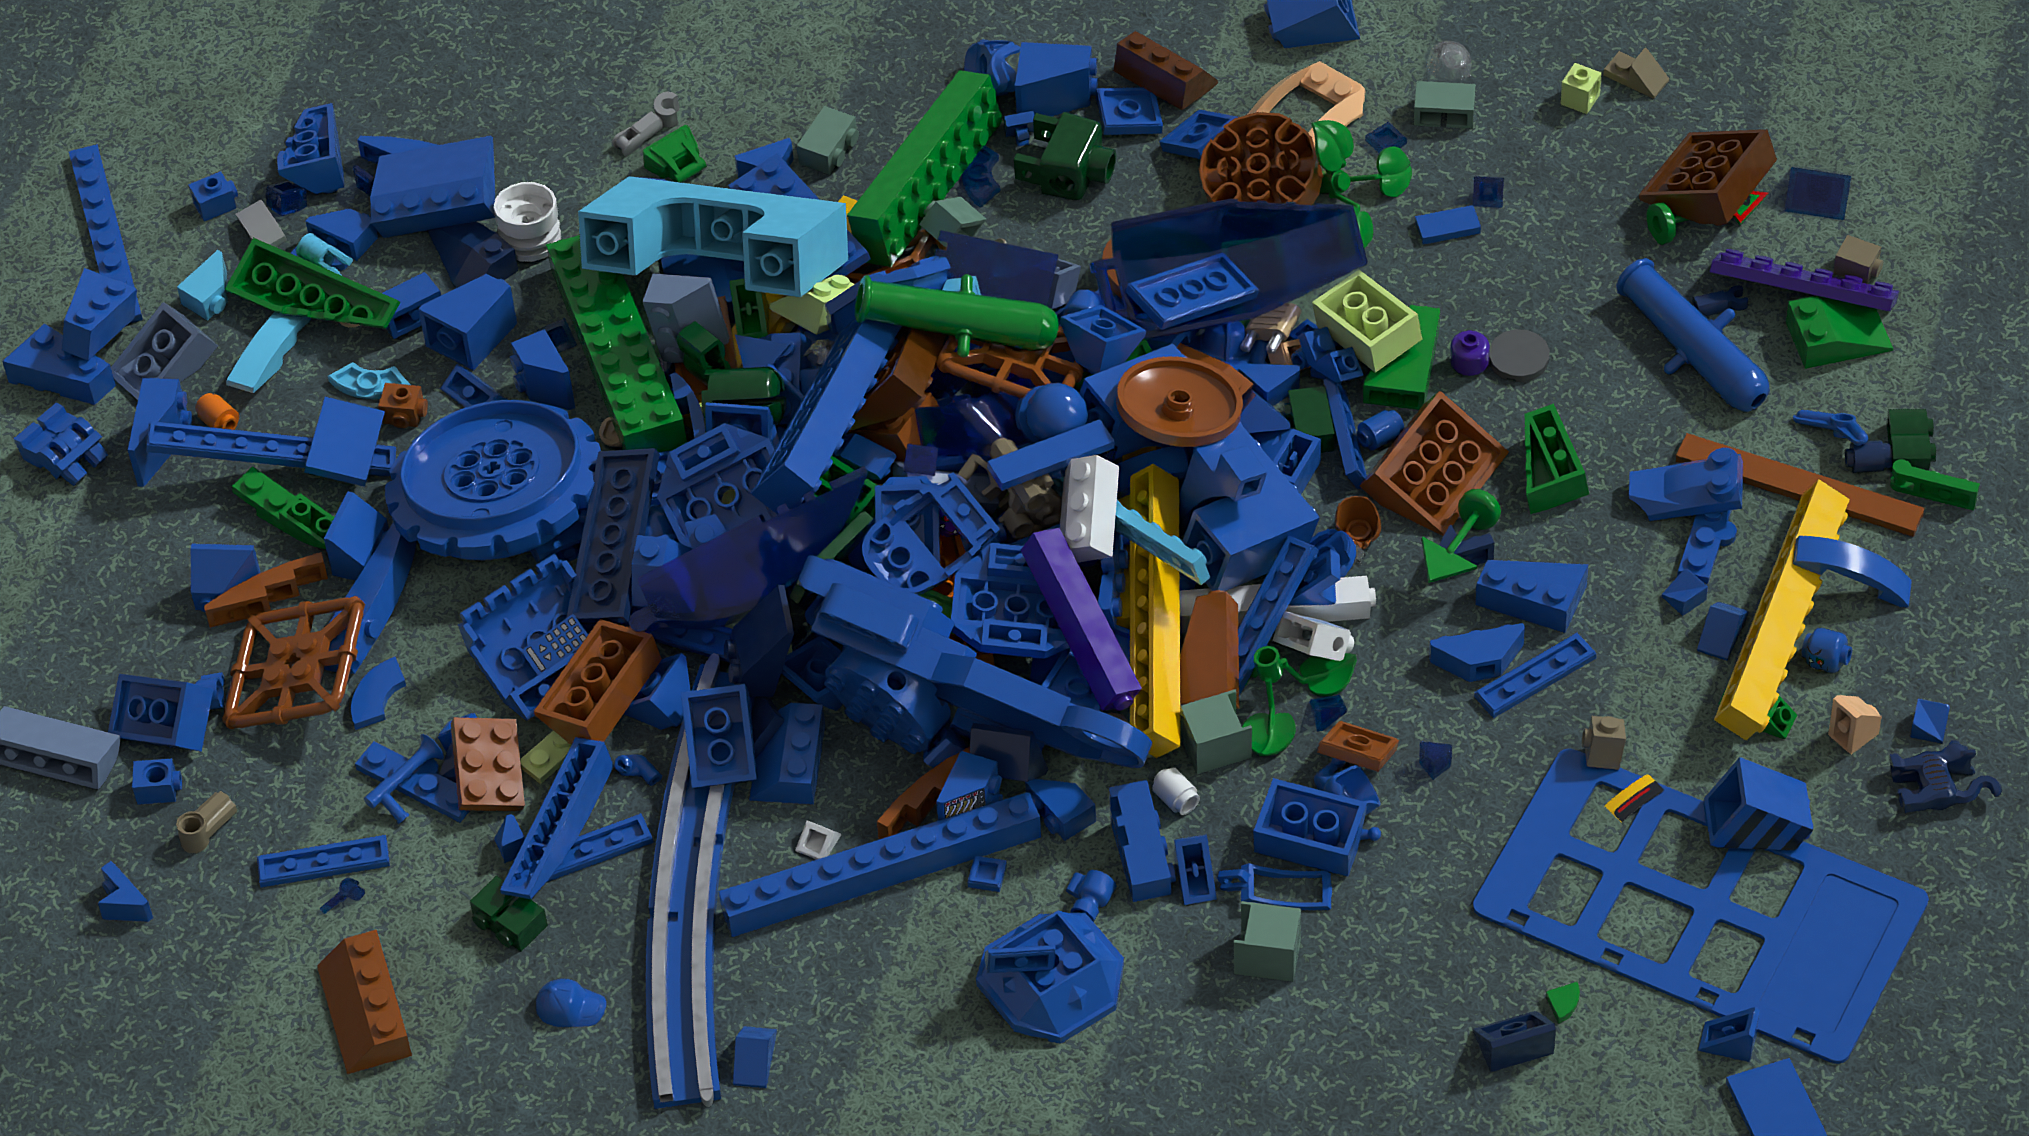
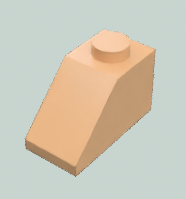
[1828,695,1882,755]

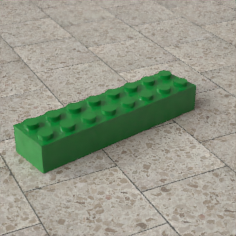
[847,70,1002,267]

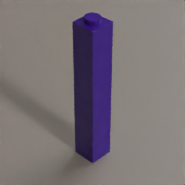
[1021,528,1142,711]

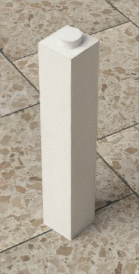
[1180,576,1376,634]

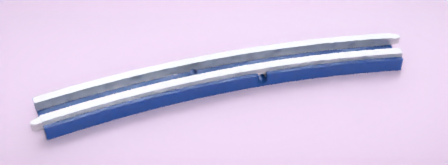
[646,653,755,1109]

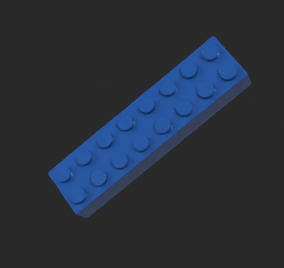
[751,318,901,517]

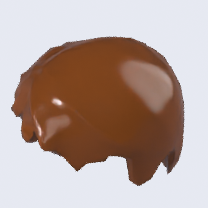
[1334,496,1381,550]

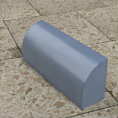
[0,706,120,789]

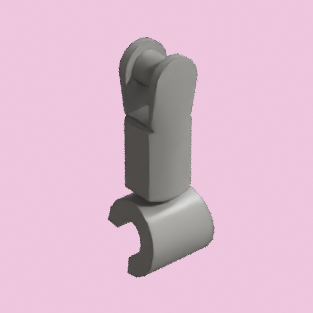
[612,92,680,157]

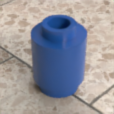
[1357,410,1404,450]

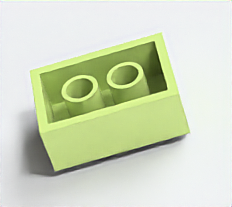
[1312,269,1422,373]

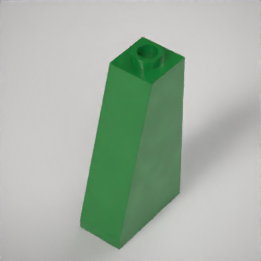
[1363,305,1440,410]

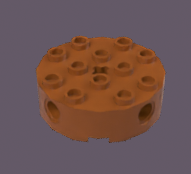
[1199,112,1323,233]

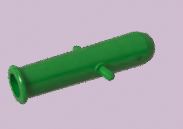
[855,274,1059,358]

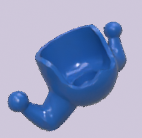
[1314,757,1381,841]

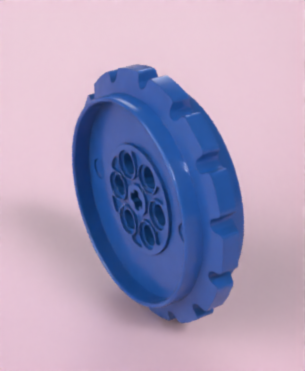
[385,400,601,560]

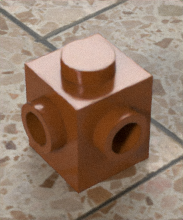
[378,383,428,428]

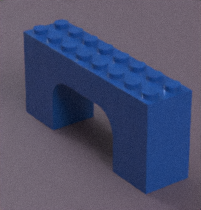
[1079,344,1320,591]

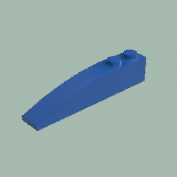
[324,522,417,674]
[500,737,614,899]

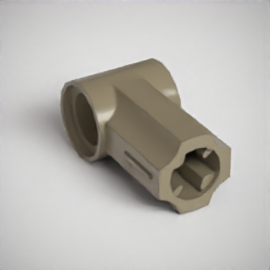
[176,791,237,853]

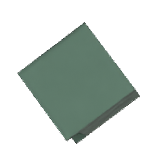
[1180,689,1252,774]
[1234,901,1301,982]

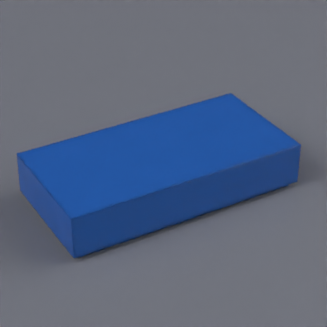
[1415,205,1481,244]

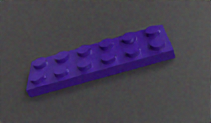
[1710,249,1899,311]

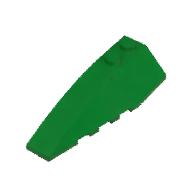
[225,237,400,329]

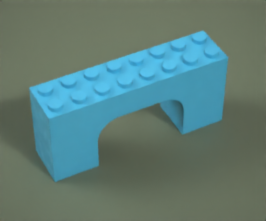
[578,176,848,297]

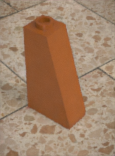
[1180,590,1239,709]

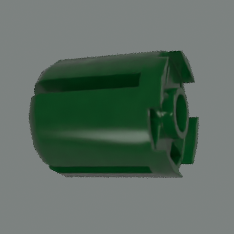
[701,367,786,426]

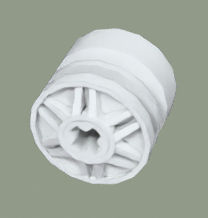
[494,182,561,262]

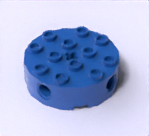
[824,646,951,754]

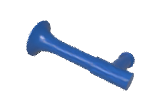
[364,734,444,824]

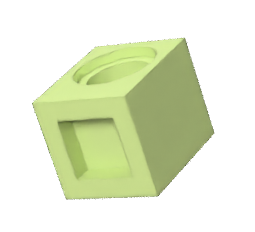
[1561,63,1601,114]

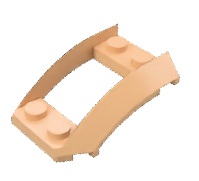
[1247,61,1365,145]

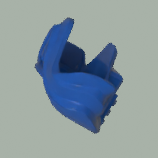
[964,39,1021,96]

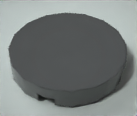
[1489,329,1550,382]

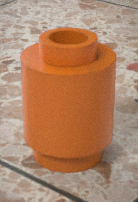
[195,393,239,430]

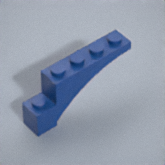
[1179,440,1267,536]

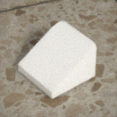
[795,821,841,860]

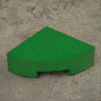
[1546,982,1580,1024]

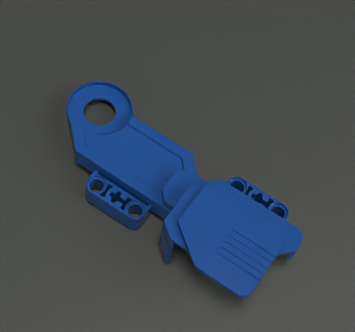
[797,556,1152,768]

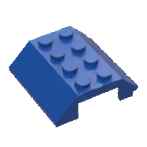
[458,554,596,721]

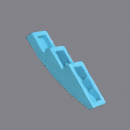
[226,312,311,393]

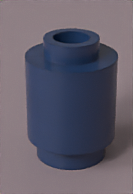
[1844,440,1892,473]

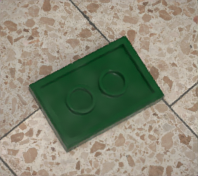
[790,512,873,604]

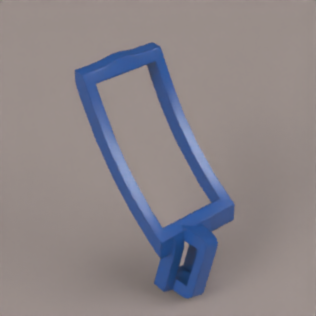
[1217,863,1332,910]

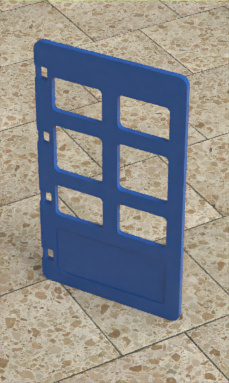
[1473,749,1929,1064]

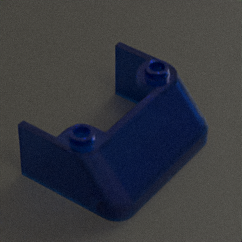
[915,368,1036,456]

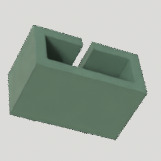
[1414,81,1476,129]
[797,106,859,175]
[919,197,987,247]

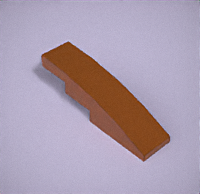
[204,552,328,628]
[877,746,970,839]

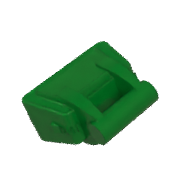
[643,125,707,183]

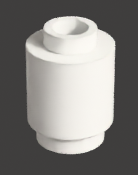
[1153,768,1200,815]

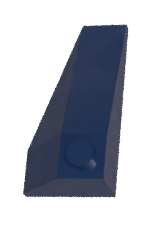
[427,221,518,288]

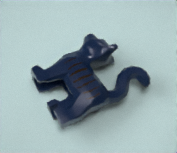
[1890,740,2002,813]

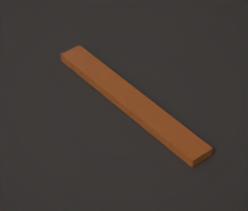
[1675,433,1925,537]

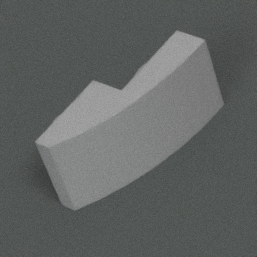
[236,200,287,248]

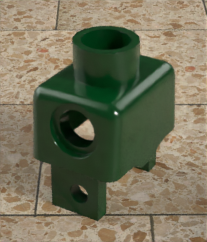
[1014,112,1117,200]

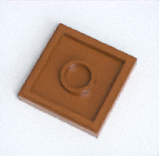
[1317,721,1399,772]

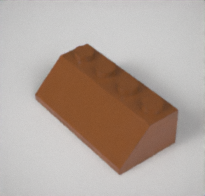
[534,619,662,745]
[317,930,412,1074]

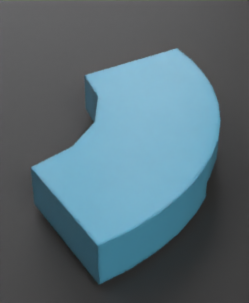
[327,362,410,400]

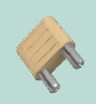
[1240,302,1302,354]

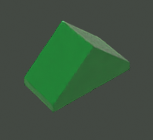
[729,278,769,338]

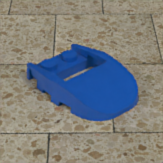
[862,472,1000,595]

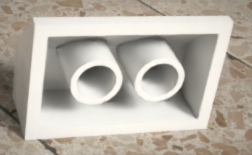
[1060,455,1119,563]

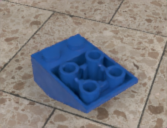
[1249,429,1321,494]

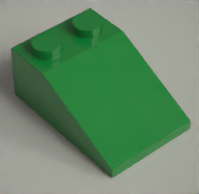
[1786,296,1893,369]

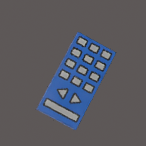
[521,614,588,675]

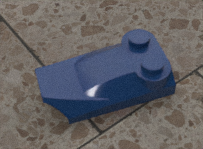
[1629,448,1743,521]
[875,476,941,565]

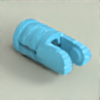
[296,233,353,276]

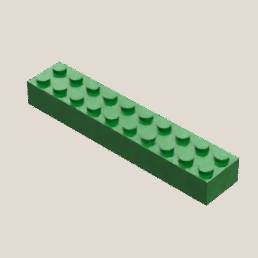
[546,235,687,452]

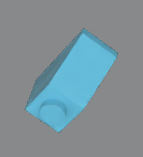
[177,250,228,321]

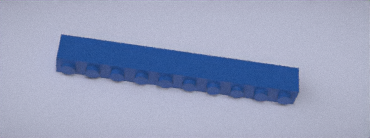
[719,792,1041,937]

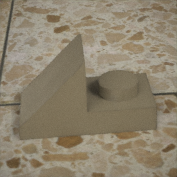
[1604,48,1669,99]

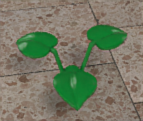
[1311,120,1412,259]
[1242,646,1357,756]

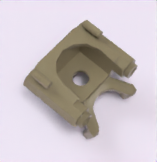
[958,438,1062,540]

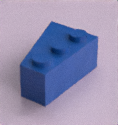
[62,268,137,361]
[2,323,116,405]
[1475,560,1588,633]
[1109,780,1176,902]

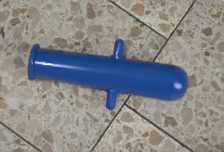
[1616,258,1770,412]

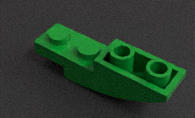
[232,466,334,549]

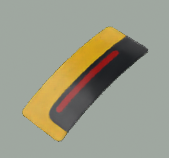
[1605,774,1664,823]

